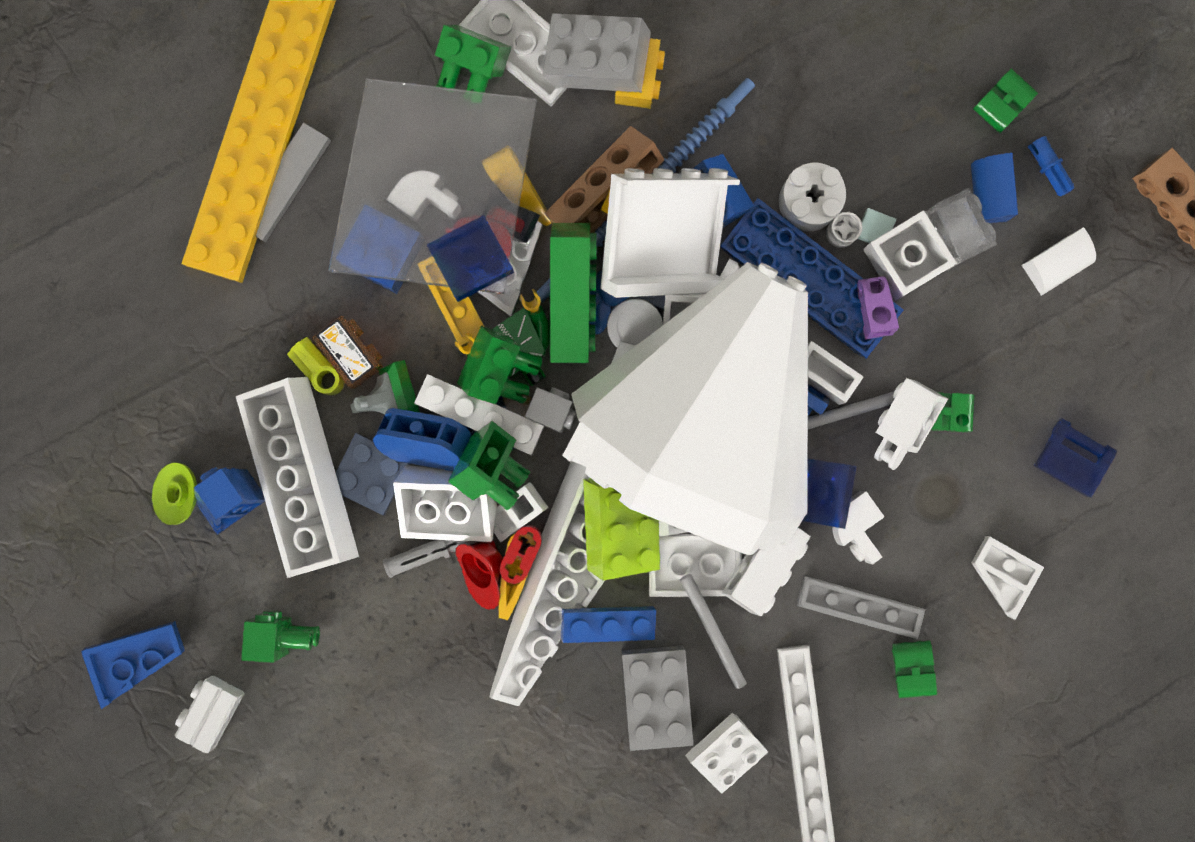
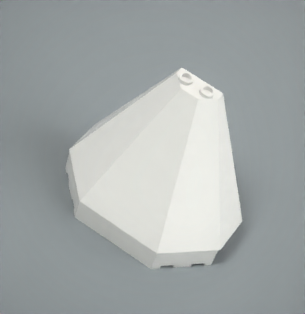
[563,262,808,555]

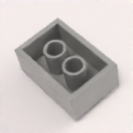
[542,13,651,93]
[621,645,694,751]

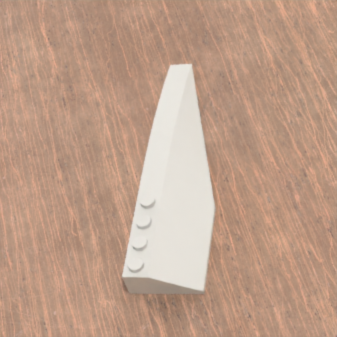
[489,341,636,706]

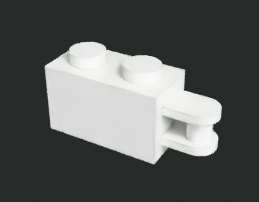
[874,378,948,470]

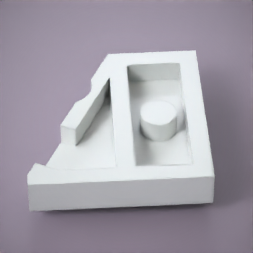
[971,536,1044,620]

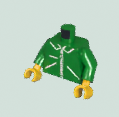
[455,289,550,387]

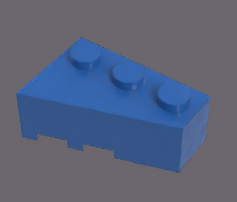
[194,467,265,535]

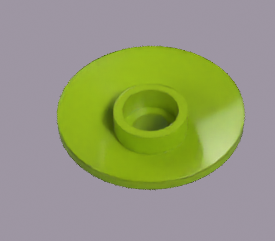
[152,463,197,525]

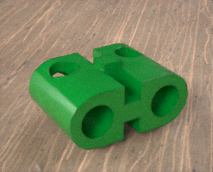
[973,68,1038,133]
[931,392,975,432]
[892,640,937,698]

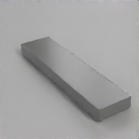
[256,122,331,243]
[796,576,926,639]

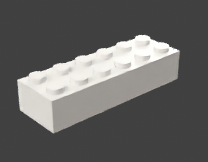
[236,377,359,578]

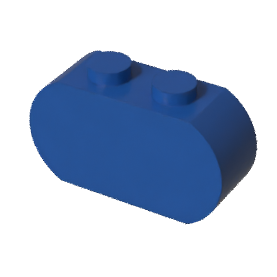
[373,408,472,472]

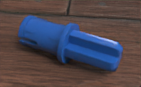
[1028,136,1074,196]

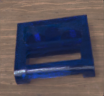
[1034,418,1117,497]

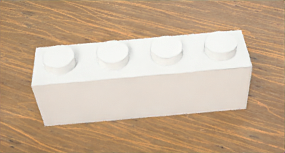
[414,374,544,455]

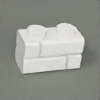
[175,676,245,753]

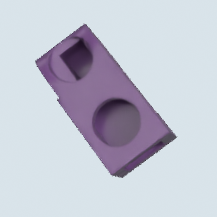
[857,276,899,340]

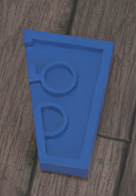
[81,621,185,709]

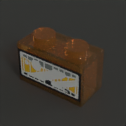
[312,315,383,390]

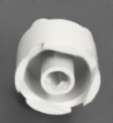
[779,162,846,231]

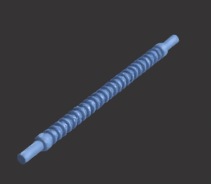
[533,78,755,303]

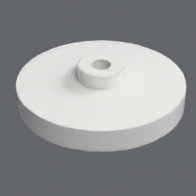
[607,298,663,348]

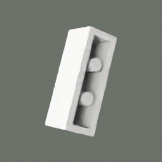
[722,528,811,616]

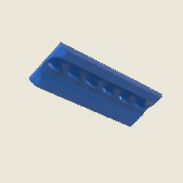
[720,198,904,359]

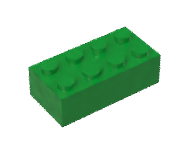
[550,223,597,363]

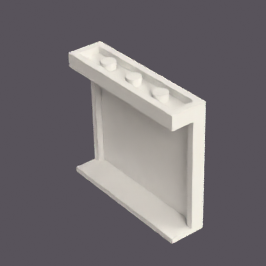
[600,168,740,298]

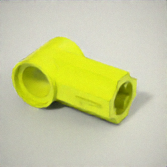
[287,337,345,396]

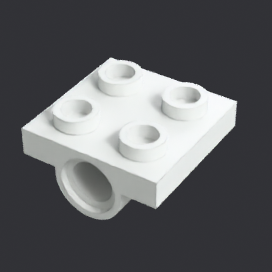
[685,713,768,793]

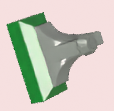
[350,360,420,414]

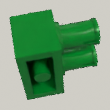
[435,25,512,105]
[457,326,542,405]
[448,421,530,510]
[241,610,320,663]

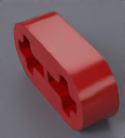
[500,525,542,584]

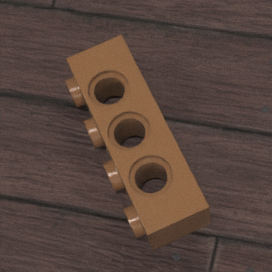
[544,126,664,233]
[1132,147,1195,249]

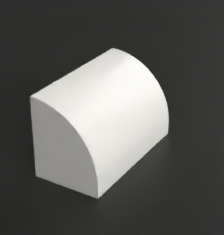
[1022,227,1096,296]

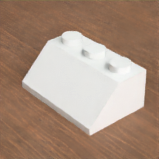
[394,465,497,542]

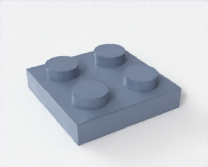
[336,433,410,516]

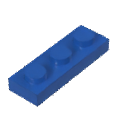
[561,606,656,643]

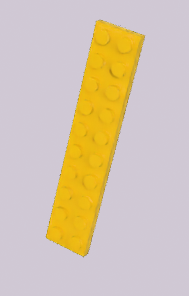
[181,0,336,283]

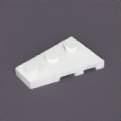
[462,221,543,316]

